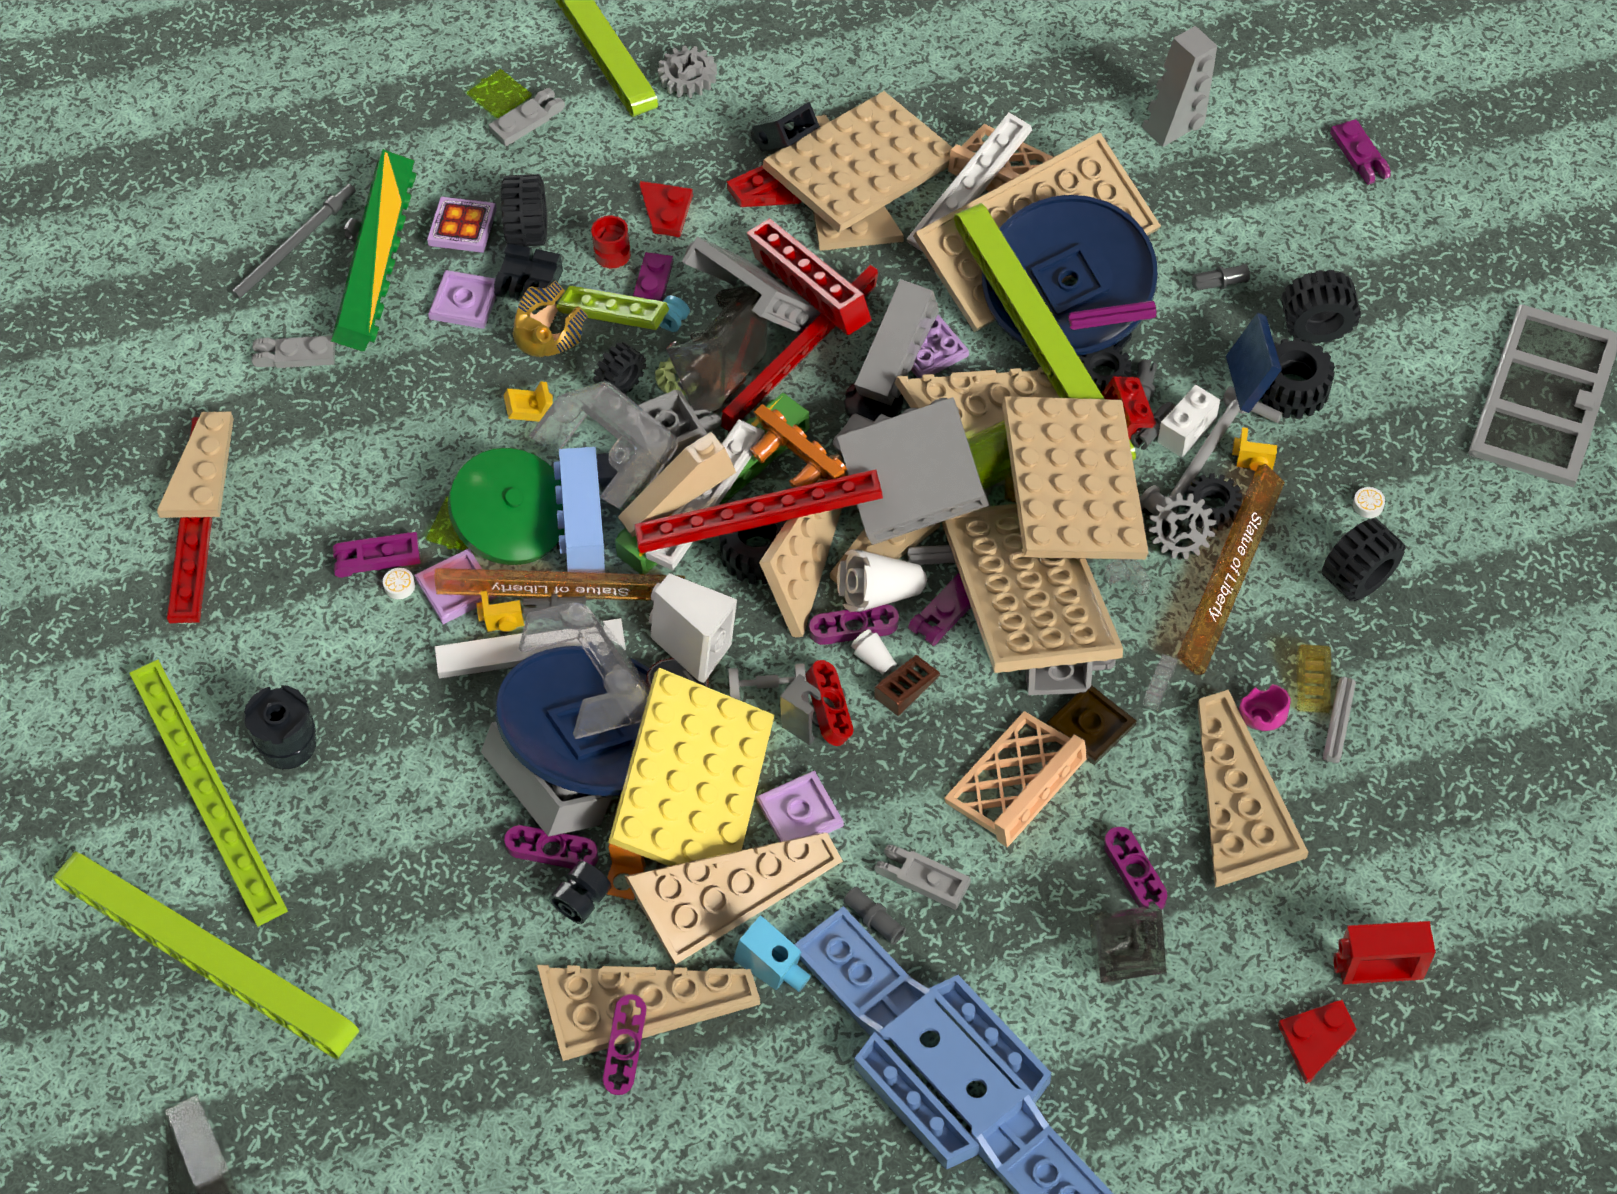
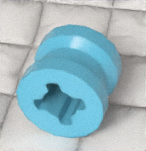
[659,295,690,332]

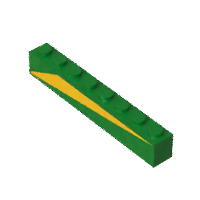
[331,149,417,351]

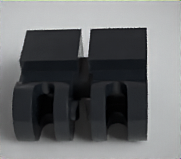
[494,243,563,306]

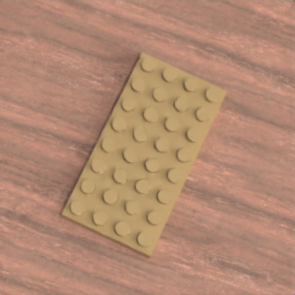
[913,133,1161,332]
[942,504,1123,673]

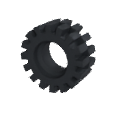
[593,342,646,400]
[1079,345,1131,394]
[1185,473,1242,531]

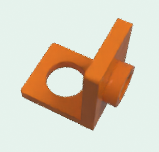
[607,843,646,901]

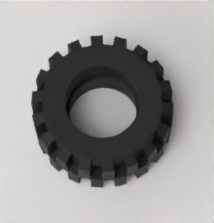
[501,174,547,247]
[1281,270,1361,344]
[1260,338,1335,419]
[1322,518,1406,601]
[719,520,787,584]

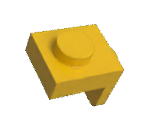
[503,381,553,422]
[1232,427,1277,472]
[476,591,524,632]

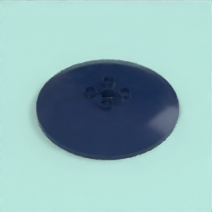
[982,195,1158,355]
[495,646,651,796]

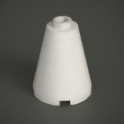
[837,549,927,612]

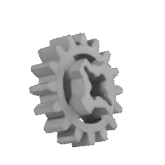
[658,46,717,98]
[1148,493,1216,559]

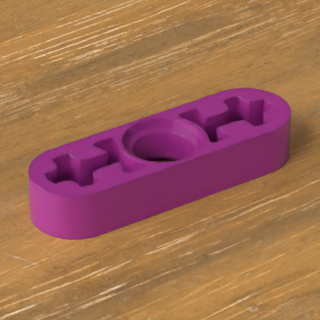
[809,604,899,645]
[504,825,599,869]
[1104,826,1167,914]
[603,994,646,1095]

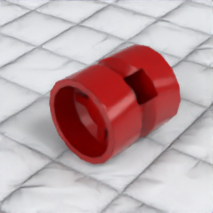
[591,215,631,269]

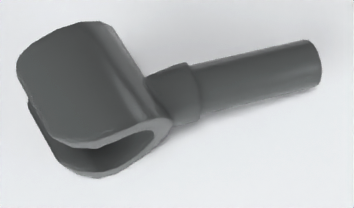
[344,218,361,241]

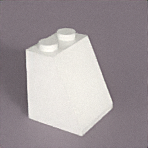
[649,573,737,683]

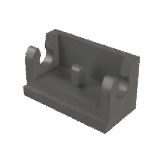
[780,674,821,745]

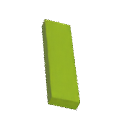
[556,285,669,330]

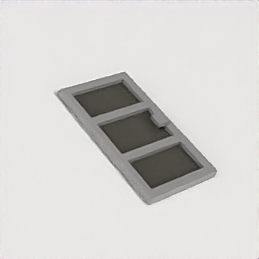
[1468,305,1617,488]

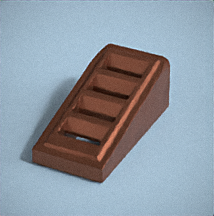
[875,654,940,716]

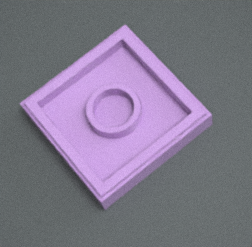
[428,270,496,329]
[414,549,498,624]
[756,771,844,842]

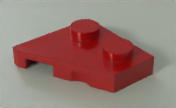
[727,165,802,207]
[639,181,693,237]
[1278,1000,1357,1084]

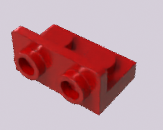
[1102,376,1156,439]

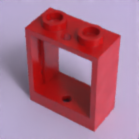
[1333,921,1436,984]

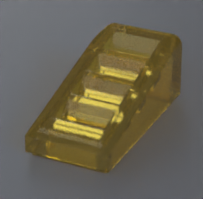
[1296,644,1331,713]

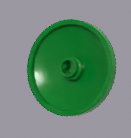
[448,448,565,565]

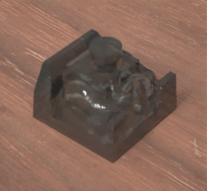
[1089,901,1167,983]

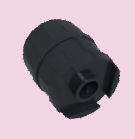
[244,685,317,770]

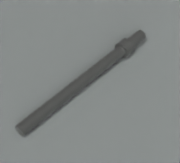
[231,184,356,299]

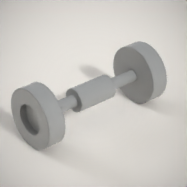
[728,663,806,700]

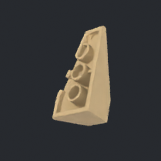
[618,432,736,537]

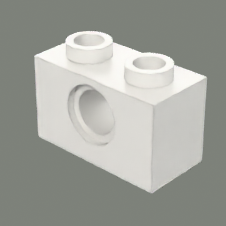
[1157,385,1220,458]

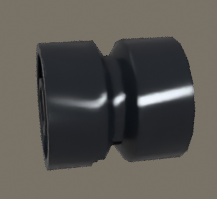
[549,861,612,924]

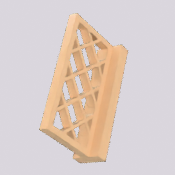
[948,124,1053,192]
[944,711,1086,848]

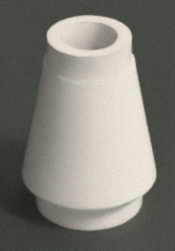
[851,629,897,676]

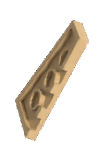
[157,412,234,518]

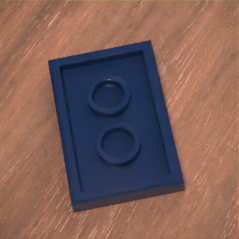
[1226,313,1282,413]

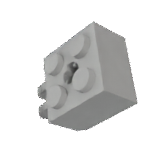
[627,390,722,474]
[1025,659,1116,695]

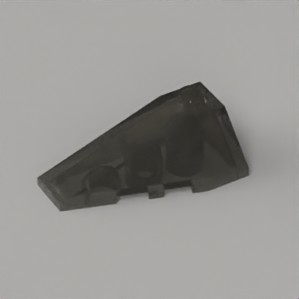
[165,1095,241,1194]

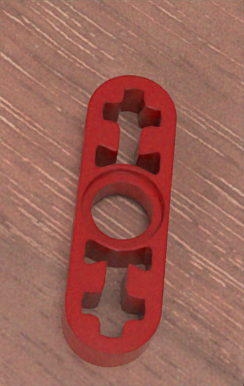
[805,660,854,746]

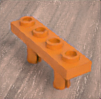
[750,404,847,488]

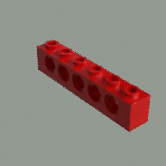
[746,218,872,335]

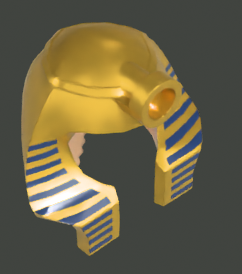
[513,281,588,357]

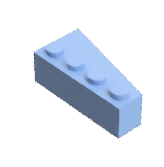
[554,447,605,584]

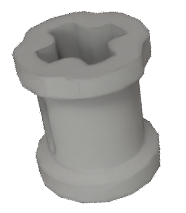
[1139,485,1179,525]

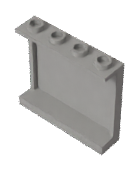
[682,236,821,334]
[837,397,989,545]

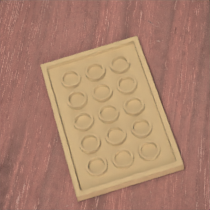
[763,91,953,233]
[1002,396,1149,560]

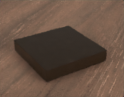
[1046,685,1137,765]

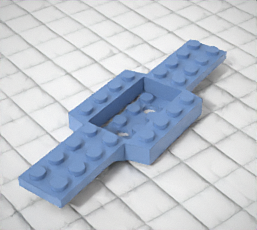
[794,906,1113,1194]

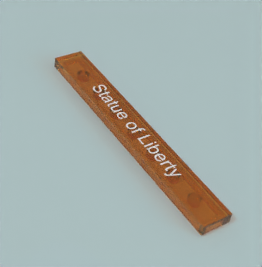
[1177,464,1285,675]
[434,568,685,601]

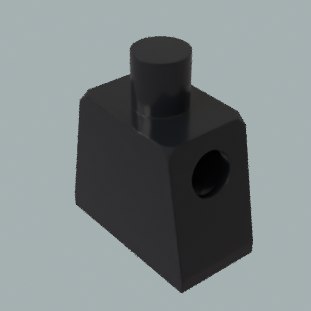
[751,102,820,152]

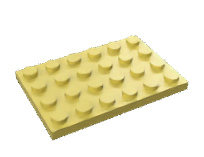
[608,668,774,866]

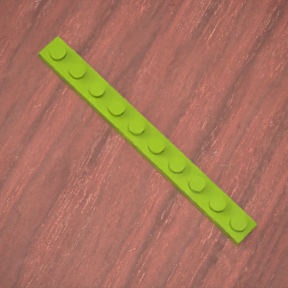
[129,659,288,927]

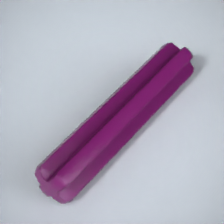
[1068,301,1157,330]

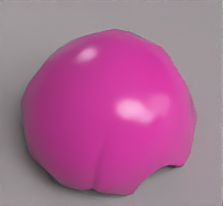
[1239,684,1291,731]

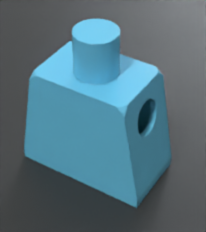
[733,915,811,992]

